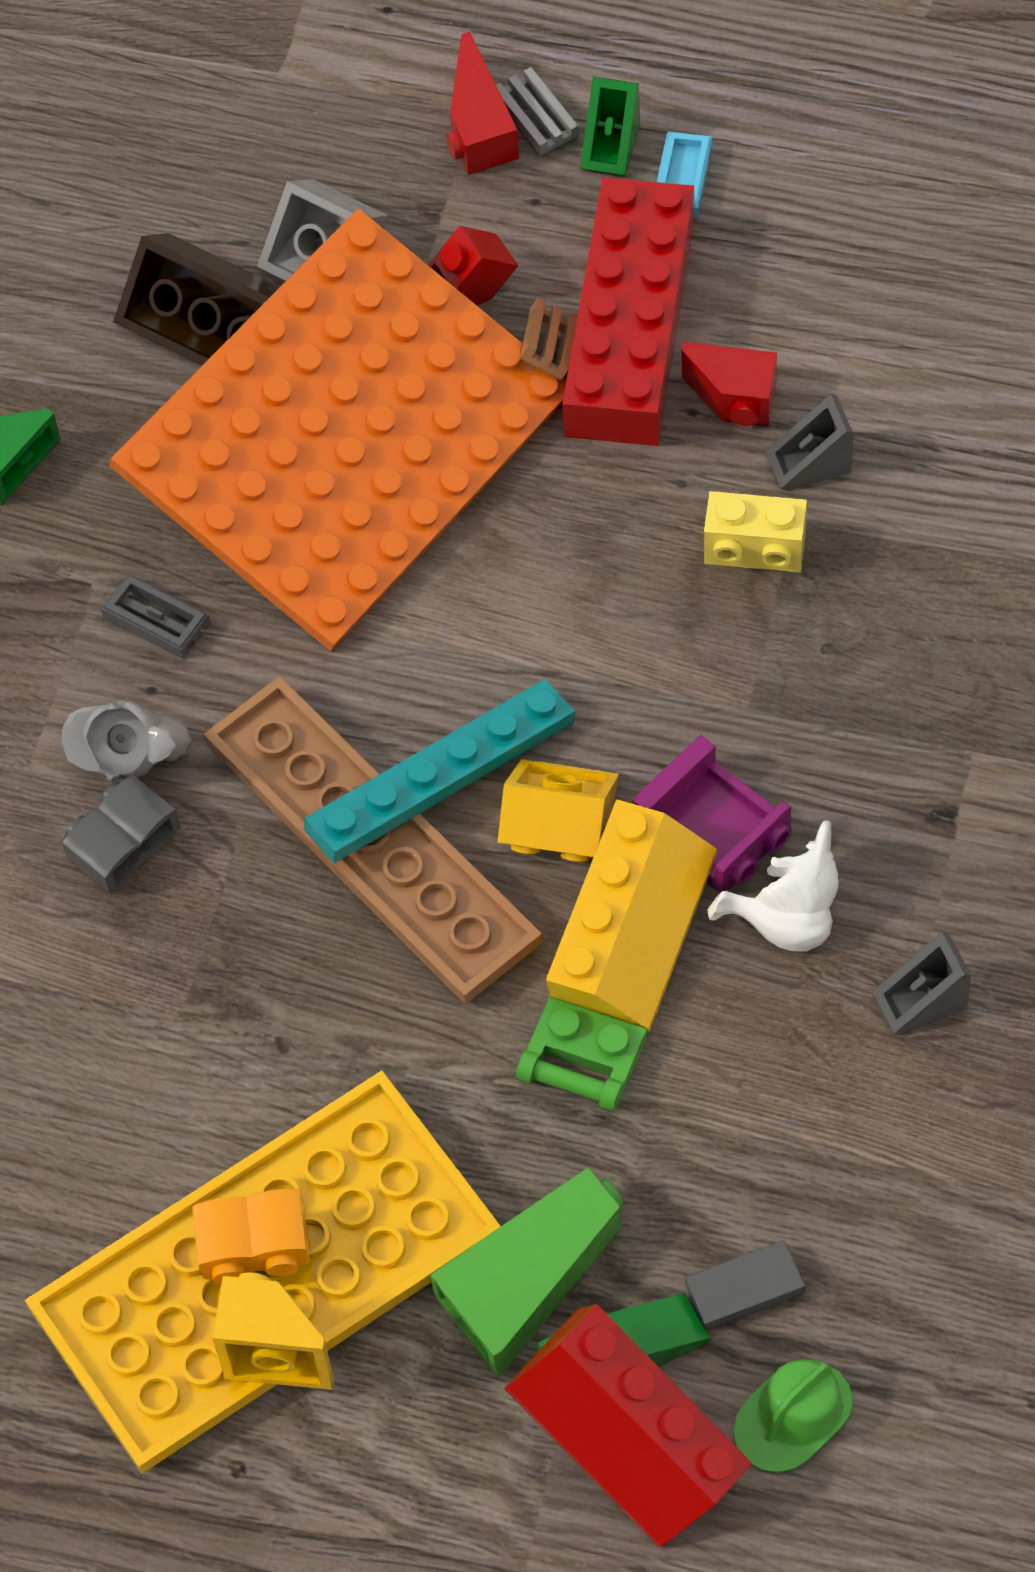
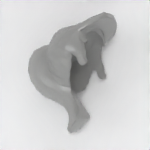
[61,700,193,782]

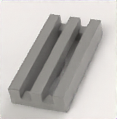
[496,67,579,156]

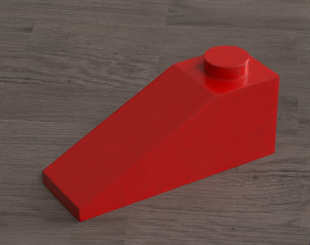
[446,32,519,175]

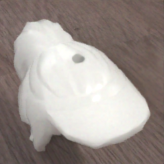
[707,820,839,952]

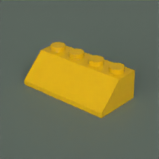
[546,799,717,1033]

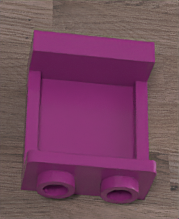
[632,734,792,893]

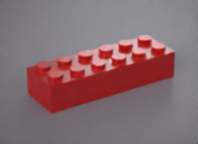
[562,177,695,446]

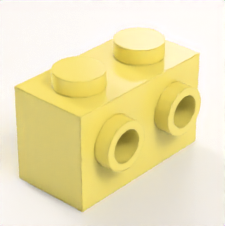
[704,491,807,573]

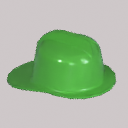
[733,1359,853,1473]

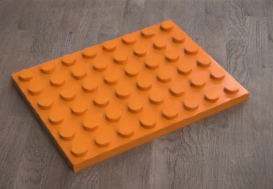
[109,208,566,652]

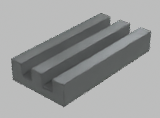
[101,573,211,659]

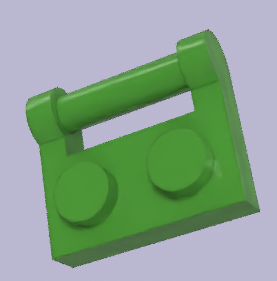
[516,997,647,1112]

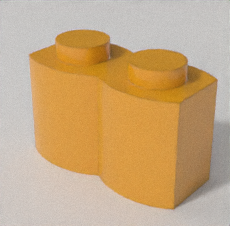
[192,1189,310,1285]

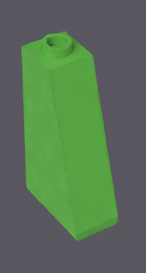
[431,1167,623,1376]

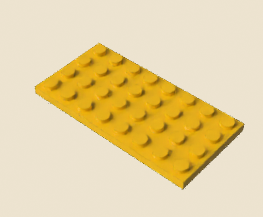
[25,1070,501,1474]

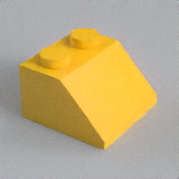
[498,759,619,862]
[212,1272,334,1390]

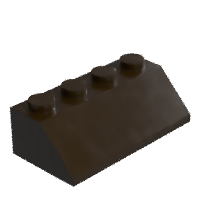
[113,233,280,366]

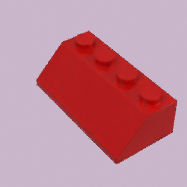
[504,1304,752,1547]

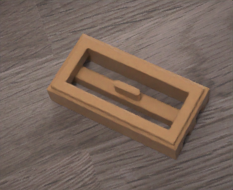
[520,296,577,380]

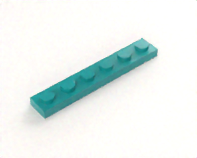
[304,679,576,864]

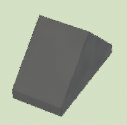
[765,394,853,491]
[872,931,971,1035]

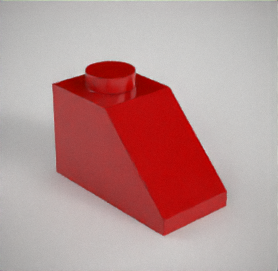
[681,342,777,427]

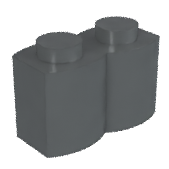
[62,775,180,894]

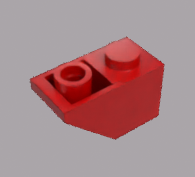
[428,225,519,306]

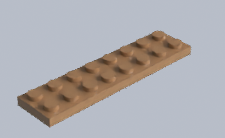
[203,676,543,1005]

